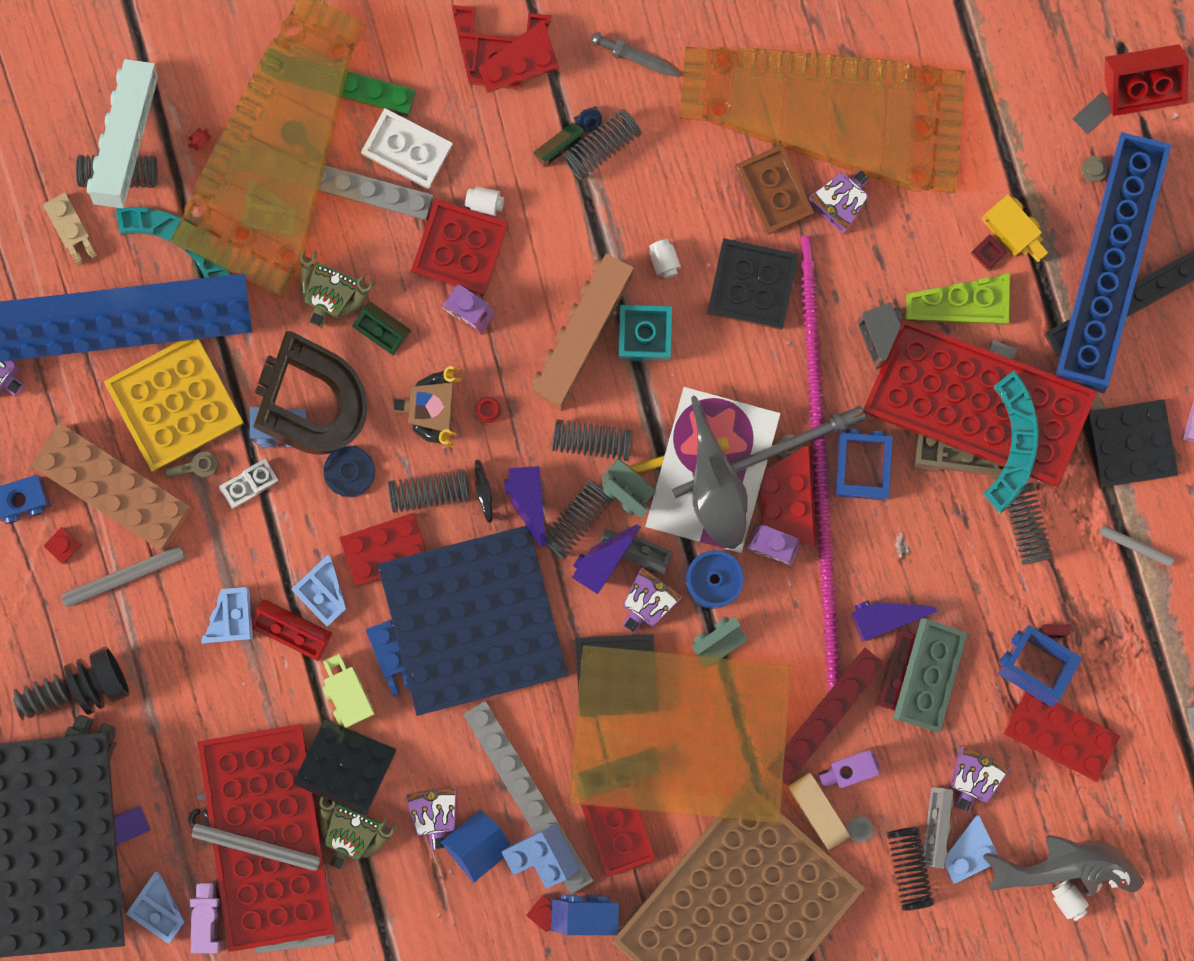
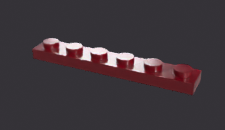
[767,647,885,786]

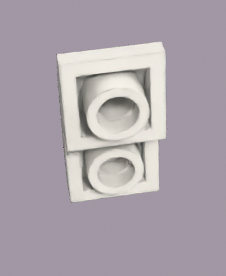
[219,459,279,510]

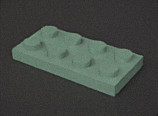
[893,618,968,733]

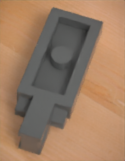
[599,529,673,575]

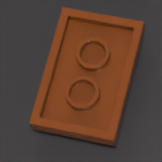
[735,144,814,235]

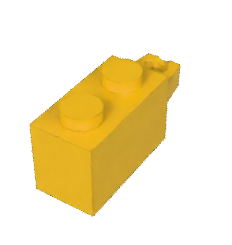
[981,194,1048,262]

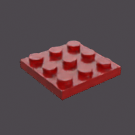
[411,199,508,296]

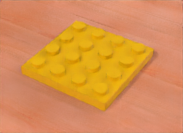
[103,339,245,473]

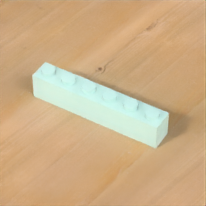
[87,59,158,209]

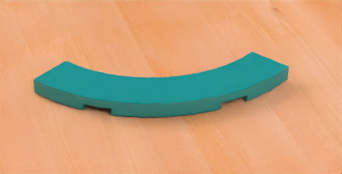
[116,207,232,278]
[983,371,1039,514]

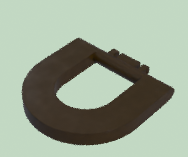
[253,331,367,455]

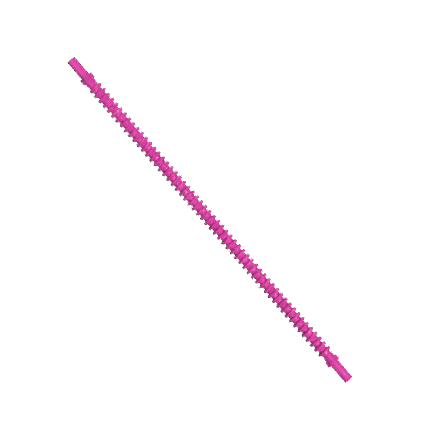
[800,236,842,724]

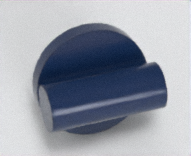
[573,106,602,132]

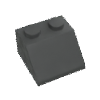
[856,302,902,369]

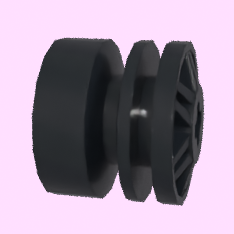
[64,646,130,715]

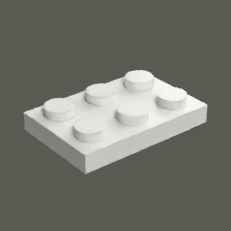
[361,108,453,189]

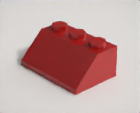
[1105,44,1189,116]

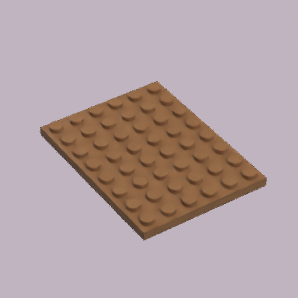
[611,783,865,961]

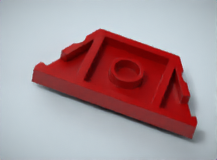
[760,446,816,546]

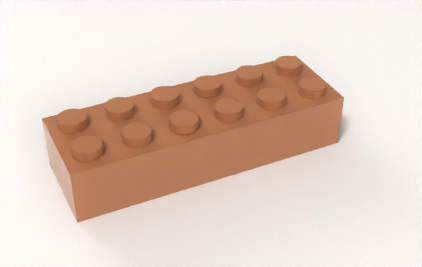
[531,253,634,411]
[30,422,194,552]

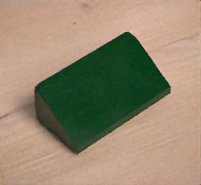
[534,123,584,167]
[352,302,411,356]

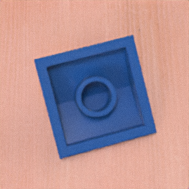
[441,810,510,883]

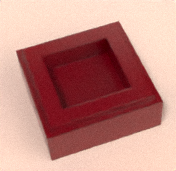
[970,234,1007,271]
[1039,624,1070,638]

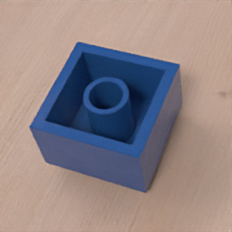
[551,894,619,935]

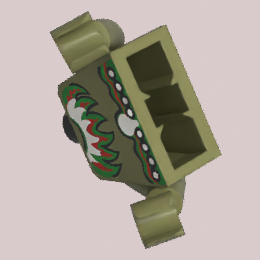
[299,248,376,328]
[319,797,398,870]

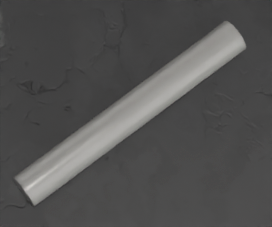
[1099,525,1174,567]

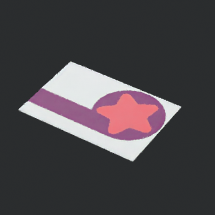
[645,387,780,553]

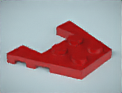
[452,5,551,90]

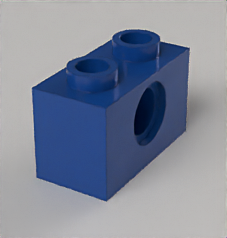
[0,475,51,524]

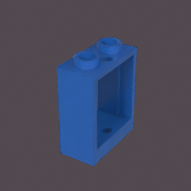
[834,429,893,501]
[998,625,1082,707]

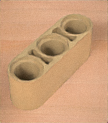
[788,772,850,851]

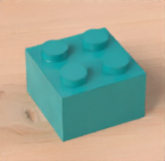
[618,305,672,362]

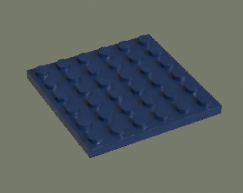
[377,526,568,716]

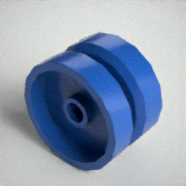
[685,550,744,609]

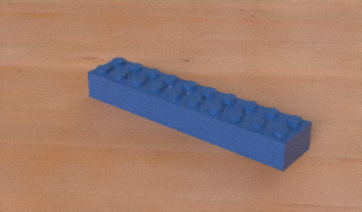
[1055,132,1172,393]
[0,274,252,362]

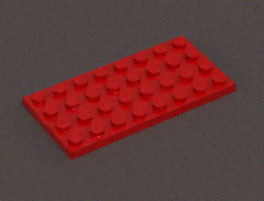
[863,318,1097,488]
[197,724,335,952]

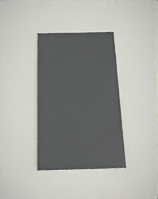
[1073,92,1111,134]

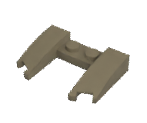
[913,434,1004,479]

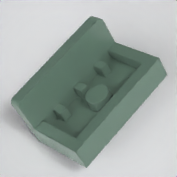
[601,458,656,518]
[691,616,747,668]

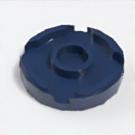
[324,446,375,497]

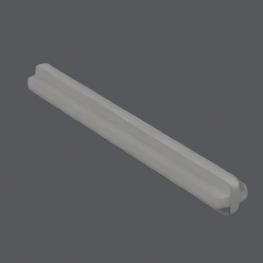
[61,546,185,607]
[192,824,321,871]

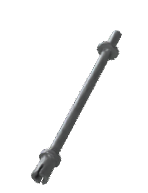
[671,405,866,499]

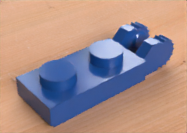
[366,620,410,696]

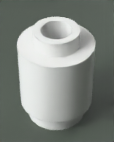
[465,186,504,216]
[649,239,681,279]
[1051,880,1089,921]

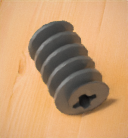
[14,674,73,721]

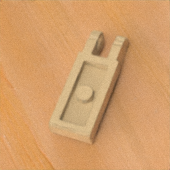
[42,193,97,266]

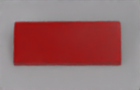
[252,599,332,662]

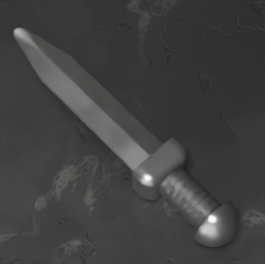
[591,32,682,77]

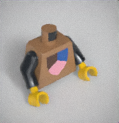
[394,366,461,447]

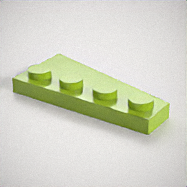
[905,273,1010,325]

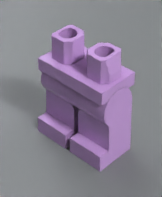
[190,883,225,953]

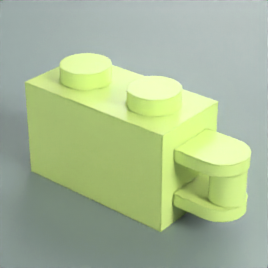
[322,653,376,728]

